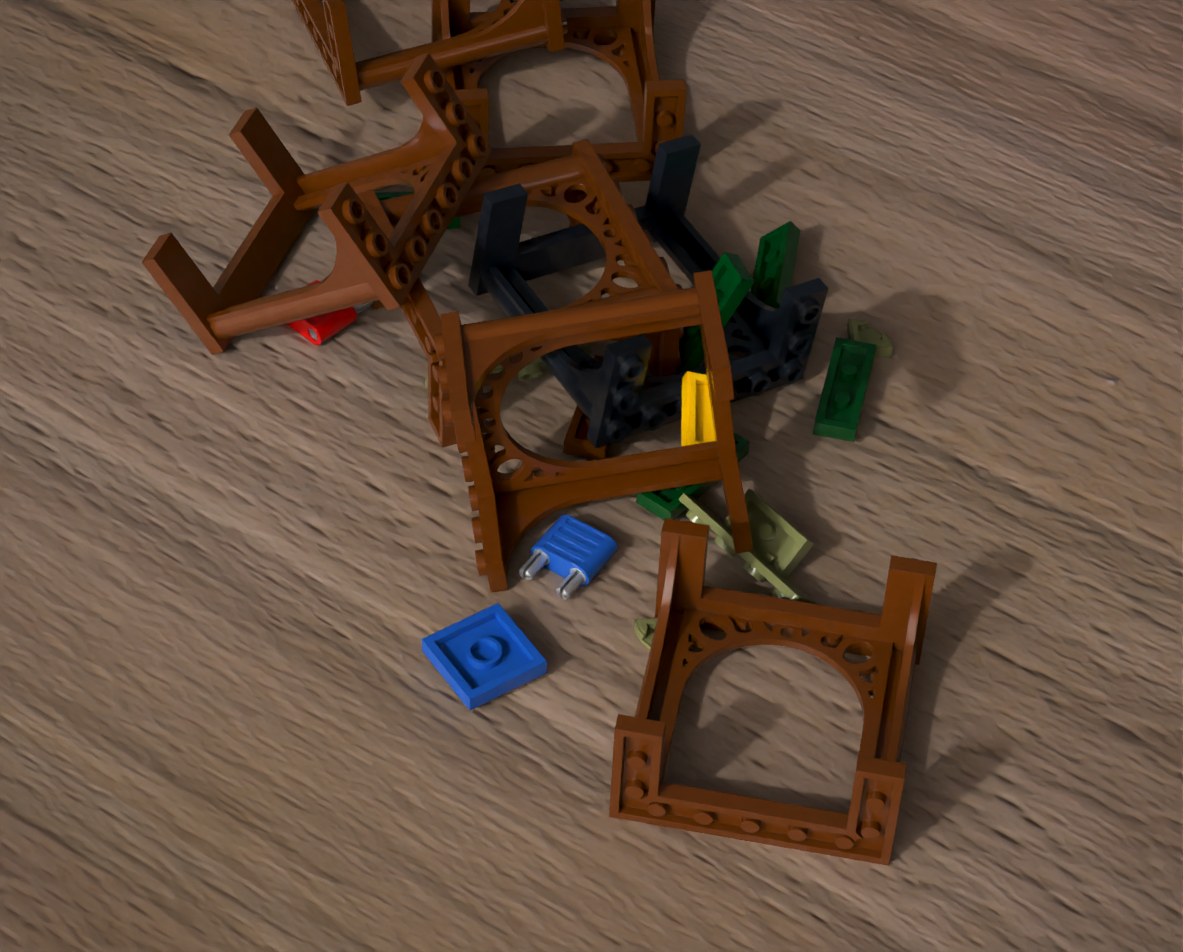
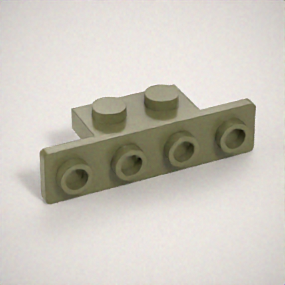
[678,489,816,603]

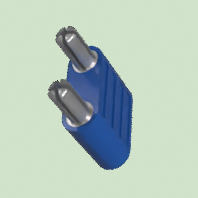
[519,515,618,600]

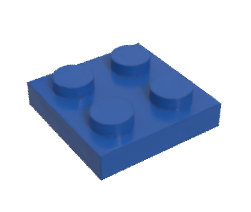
[422,603,547,710]

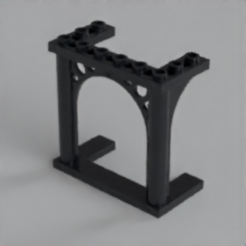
[468,135,828,448]

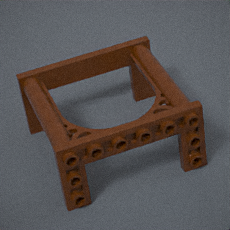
[292,0,568,106]
[431,0,687,182]
[142,53,493,355]
[358,139,684,448]
[434,270,753,593]
[609,518,937,866]

